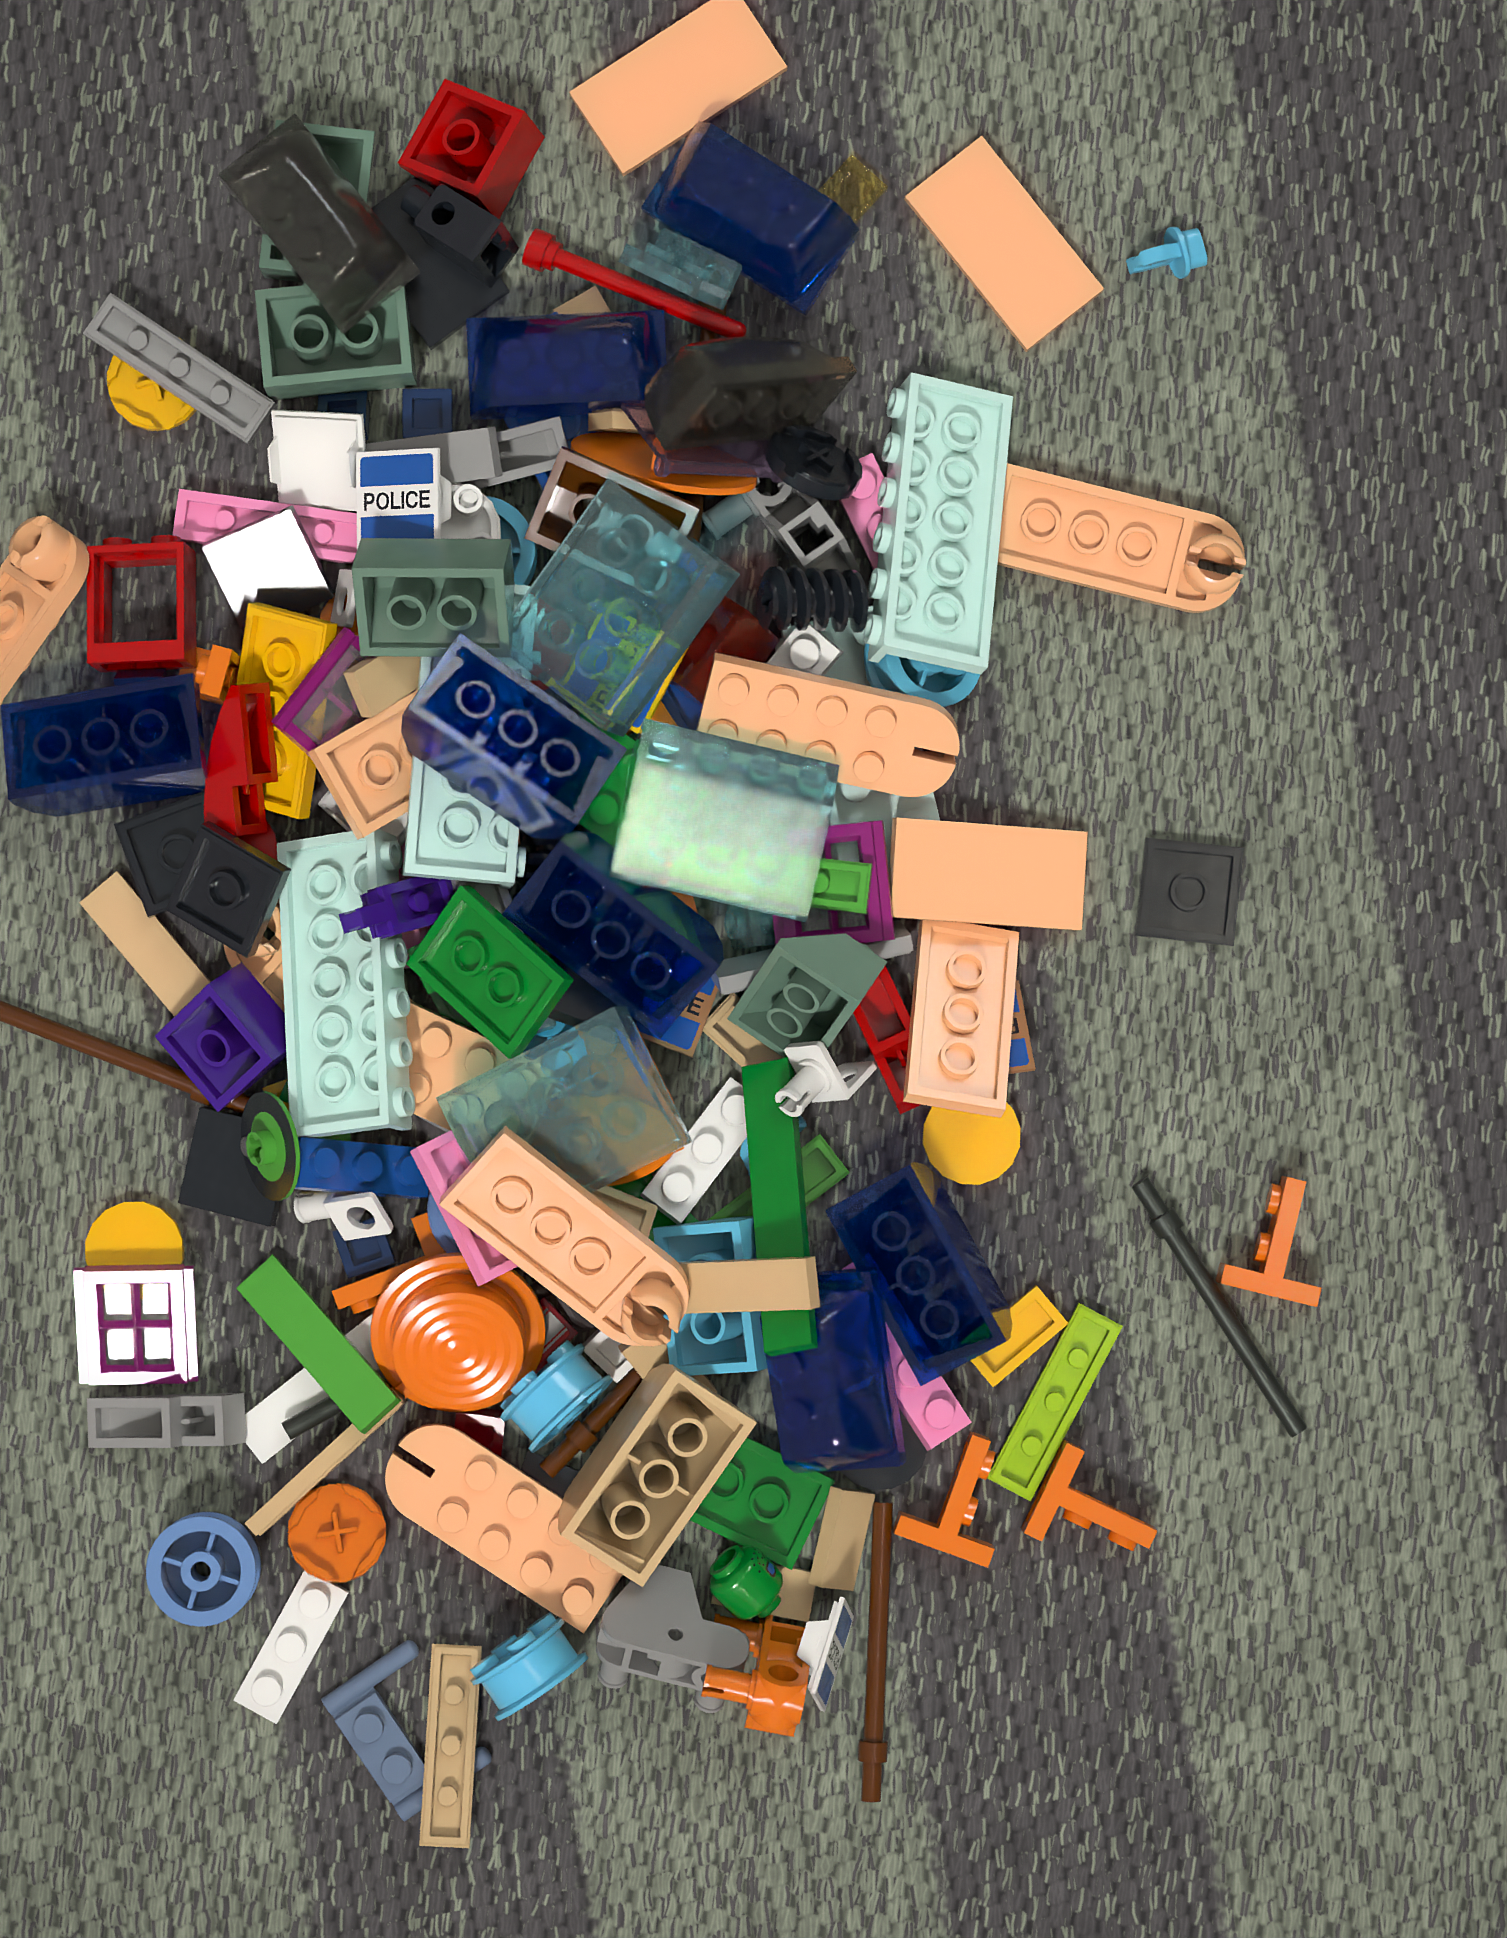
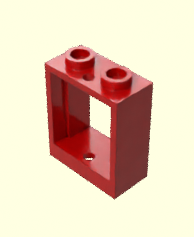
[87,535,197,673]

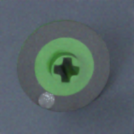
[240,1091,351,1201]

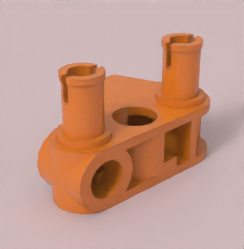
[701,1613,810,1737]

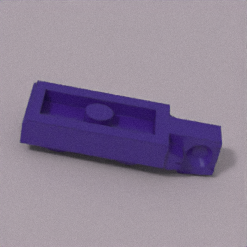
[338,877,454,939]

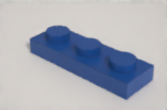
[295,1137,428,1199]

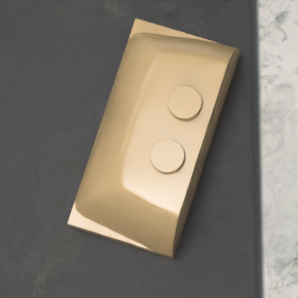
[558,1363,757,1587]

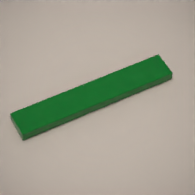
[741,1057,818,1357]

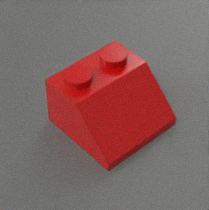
[398,79,545,219]

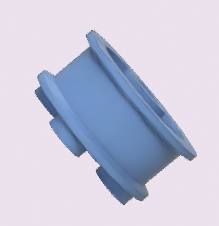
[146,1512,261,1627]

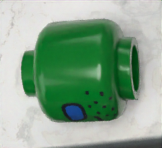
[709,1545,783,1620]

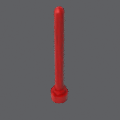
[522,228,747,341]

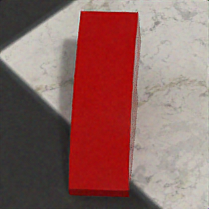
[204,682,278,836]
[853,966,921,1115]

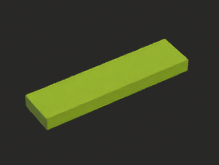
[987,1302,1123,1502]

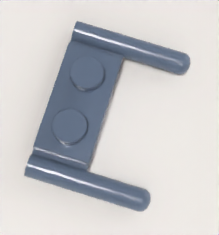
[321,1640,492,1822]

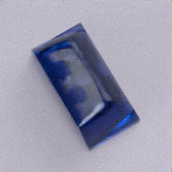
[641,121,860,316]
[466,310,669,420]
[401,633,627,839]
[0,673,208,817]
[502,831,724,1039]
[825,1162,1012,1386]
[760,1267,907,1473]

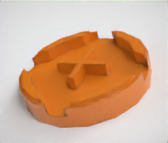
[288,1483,386,1583]

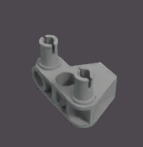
[702,457,860,621]
[596,1565,750,1713]

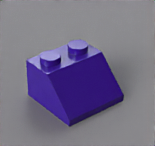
[155,962,287,1112]

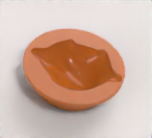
[371,1252,545,1412]

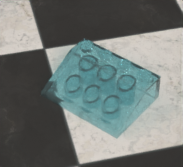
[511,478,740,737]
[609,718,839,922]
[436,1006,693,1193]

